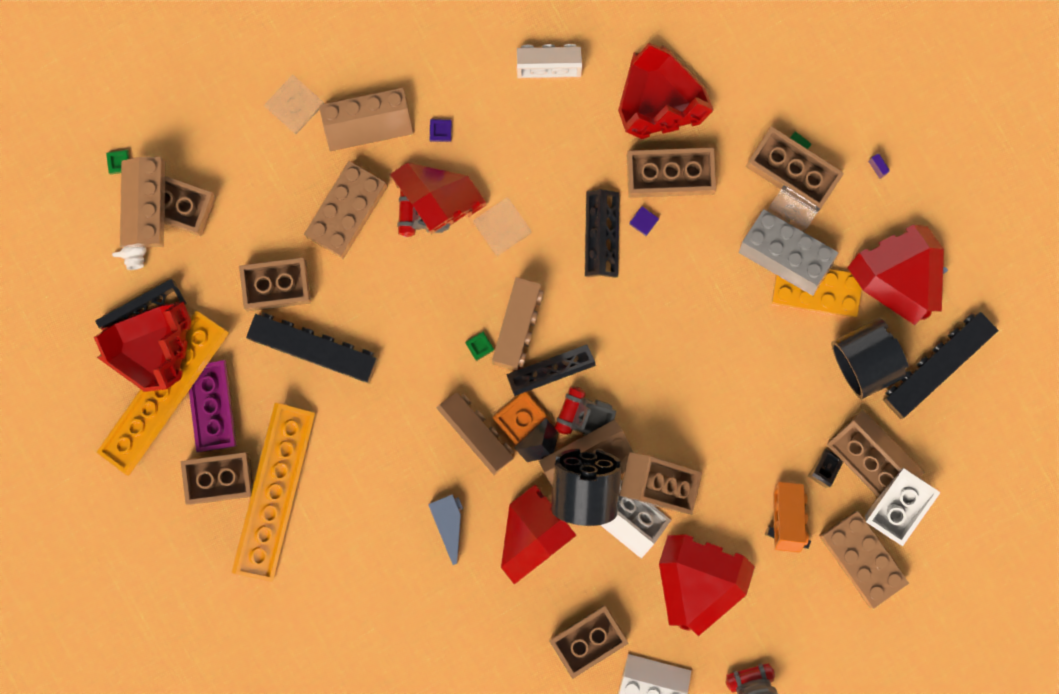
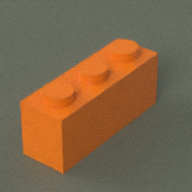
[773,482,809,553]

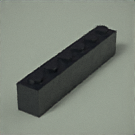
[246,312,378,384]
[883,312,999,419]

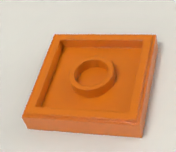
[492,392,553,445]

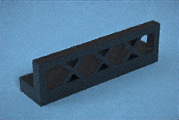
[585,189,619,278]
[95,279,187,331]
[506,345,596,396]

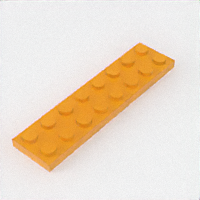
[96,310,229,476]
[231,403,315,582]

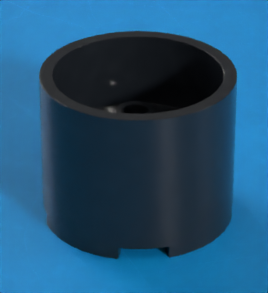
[831,318,909,400]
[551,449,621,526]

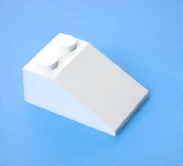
[864,468,940,546]

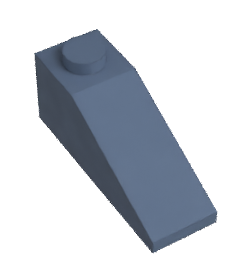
[428,494,463,565]

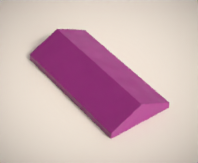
[189,360,237,452]

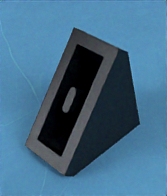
[514,418,558,462]
[808,449,843,488]

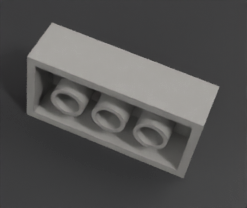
[739,209,839,296]

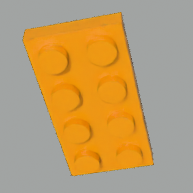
[771,269,862,318]

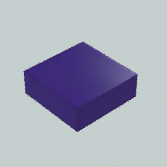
[430,119,452,142]
[868,154,890,179]
[629,207,659,236]

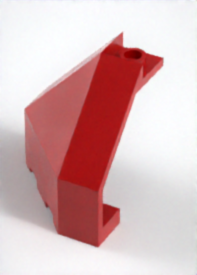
[618,43,714,139]
[389,162,486,234]
[847,225,944,325]
[94,302,191,392]
[501,485,577,585]
[659,534,755,636]

